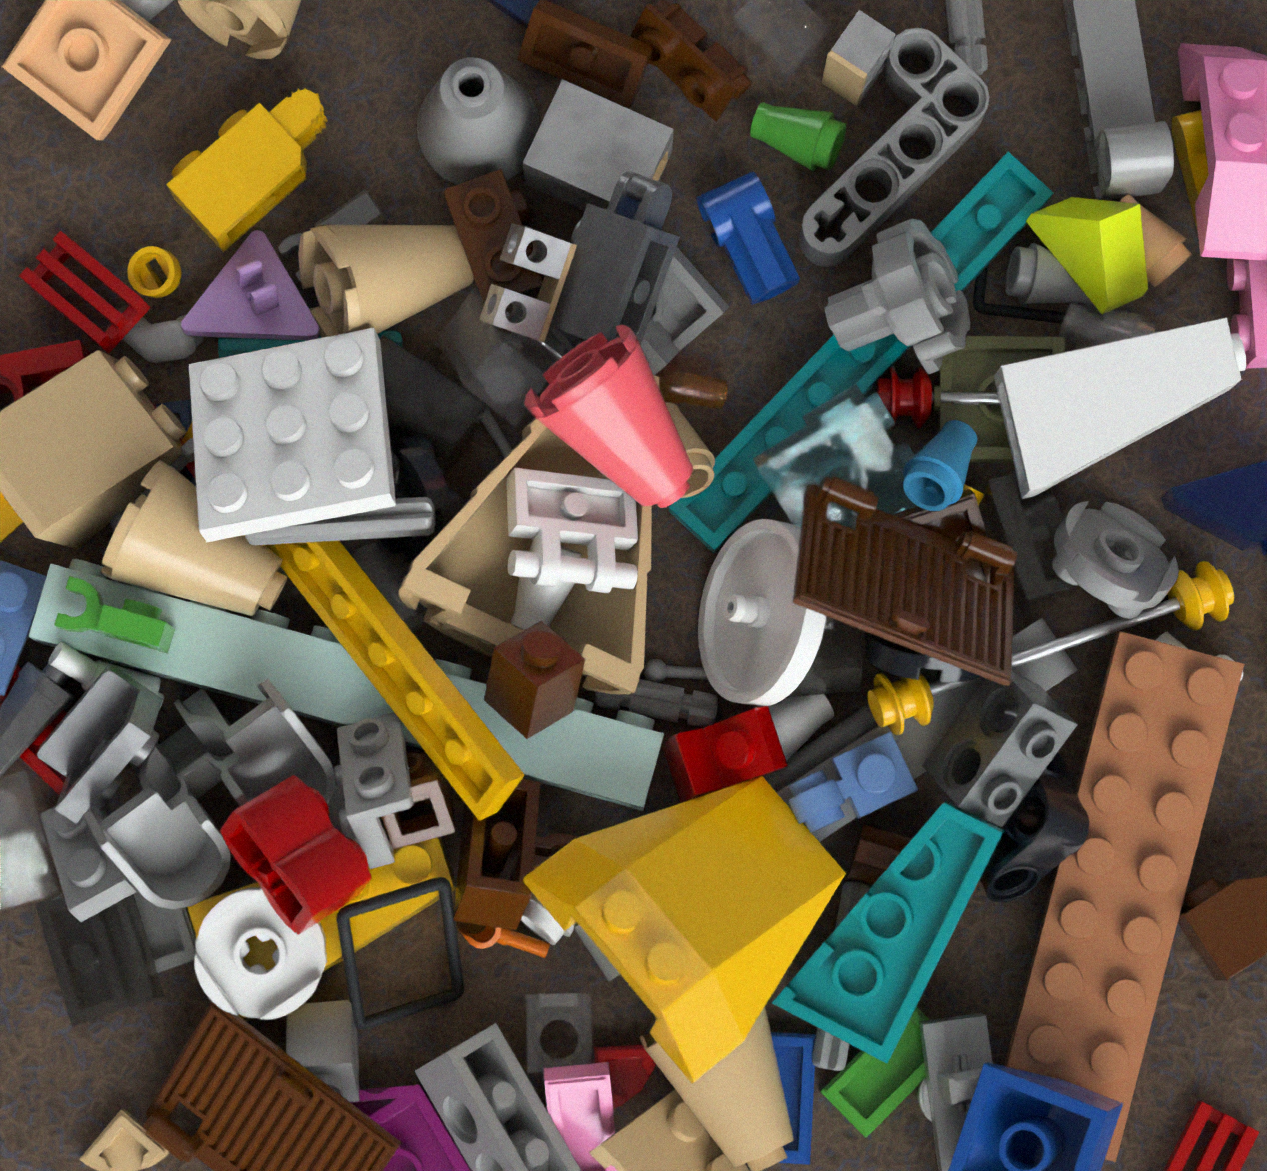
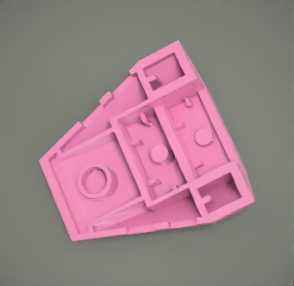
[1178,43,1267,260]

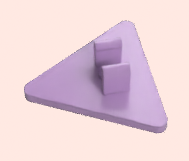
[181,230,320,340]

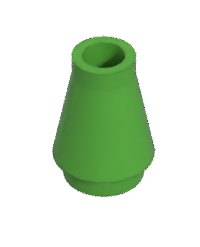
[750,102,846,171]

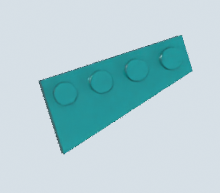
[772,801,1004,1063]

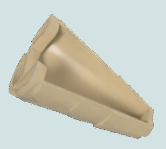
[398,375,659,695]

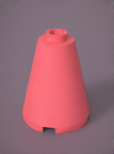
[524,324,693,508]

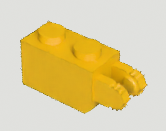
[166,87,328,252]

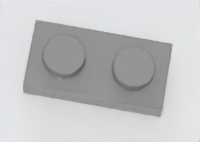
[40,802,137,922]

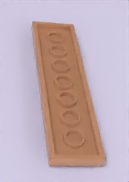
[1004,631,1244,1162]

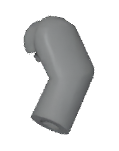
[108,304,204,363]

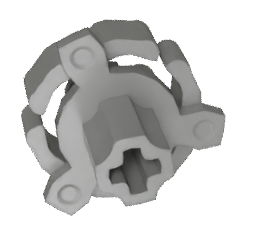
[824,218,970,375]

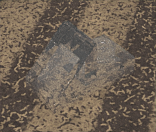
[0,770,61,911]

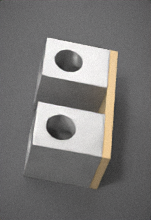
[821,10,895,106]
[479,223,577,342]

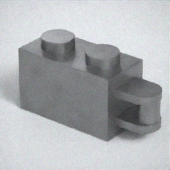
[550,171,680,345]

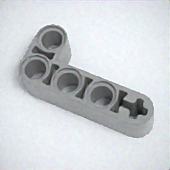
[1063,0,1174,200]
[799,27,990,267]

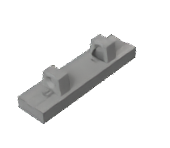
[919,1013,993,1171]

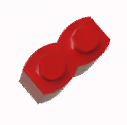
[220,775,372,935]

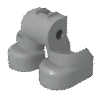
[83,679,336,909]

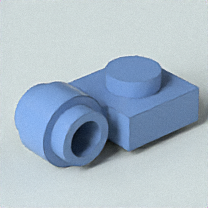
[788,732,918,833]

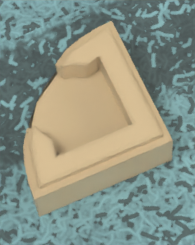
[79,1109,169,1171]

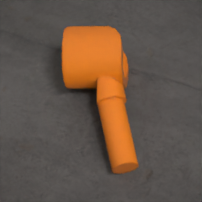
[458,926,550,958]

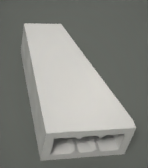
[994,318,1246,499]

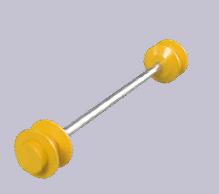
[867,561,1234,735]

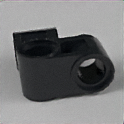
[980,752,1089,903]

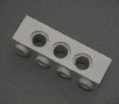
[415,1023,581,1171]

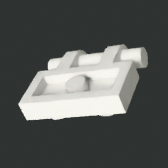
[506,467,638,593]

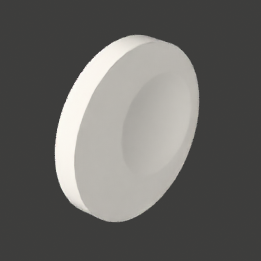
[698,519,826,707]

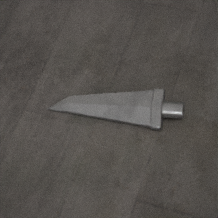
[0,662,75,777]

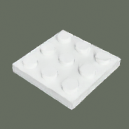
[189,328,396,542]

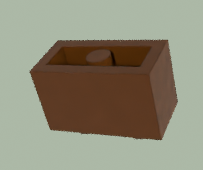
[453,779,577,930]

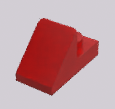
[662,706,788,803]

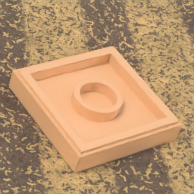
[2,0,171,140]

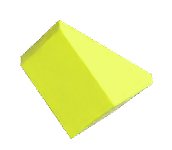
[1026,197,1148,315]

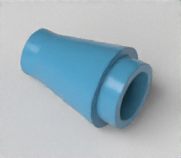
[903,420,977,511]

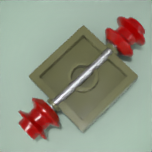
[876,336,1065,464]

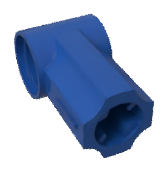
[696,171,800,305]

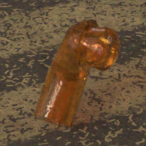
[659,371,728,410]

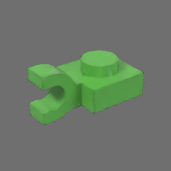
[54,576,175,654]

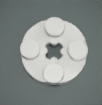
[194,888,327,1019]

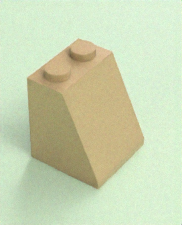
[0,350,186,549]

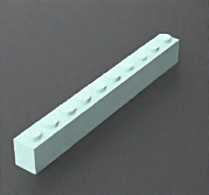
[28,559,664,811]

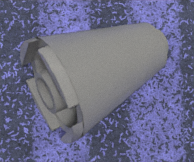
[417,57,540,185]

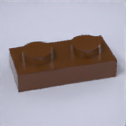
[517,0,654,108]

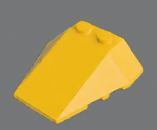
[523,776,846,1084]

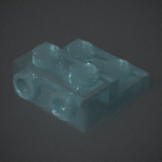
[753,384,917,528]

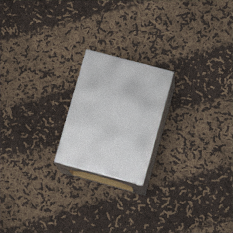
[523,79,674,220]

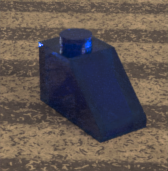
[1161,460,1267,556]

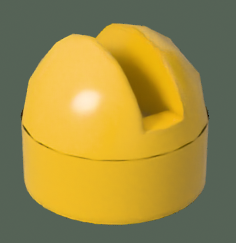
[127,246,182,298]

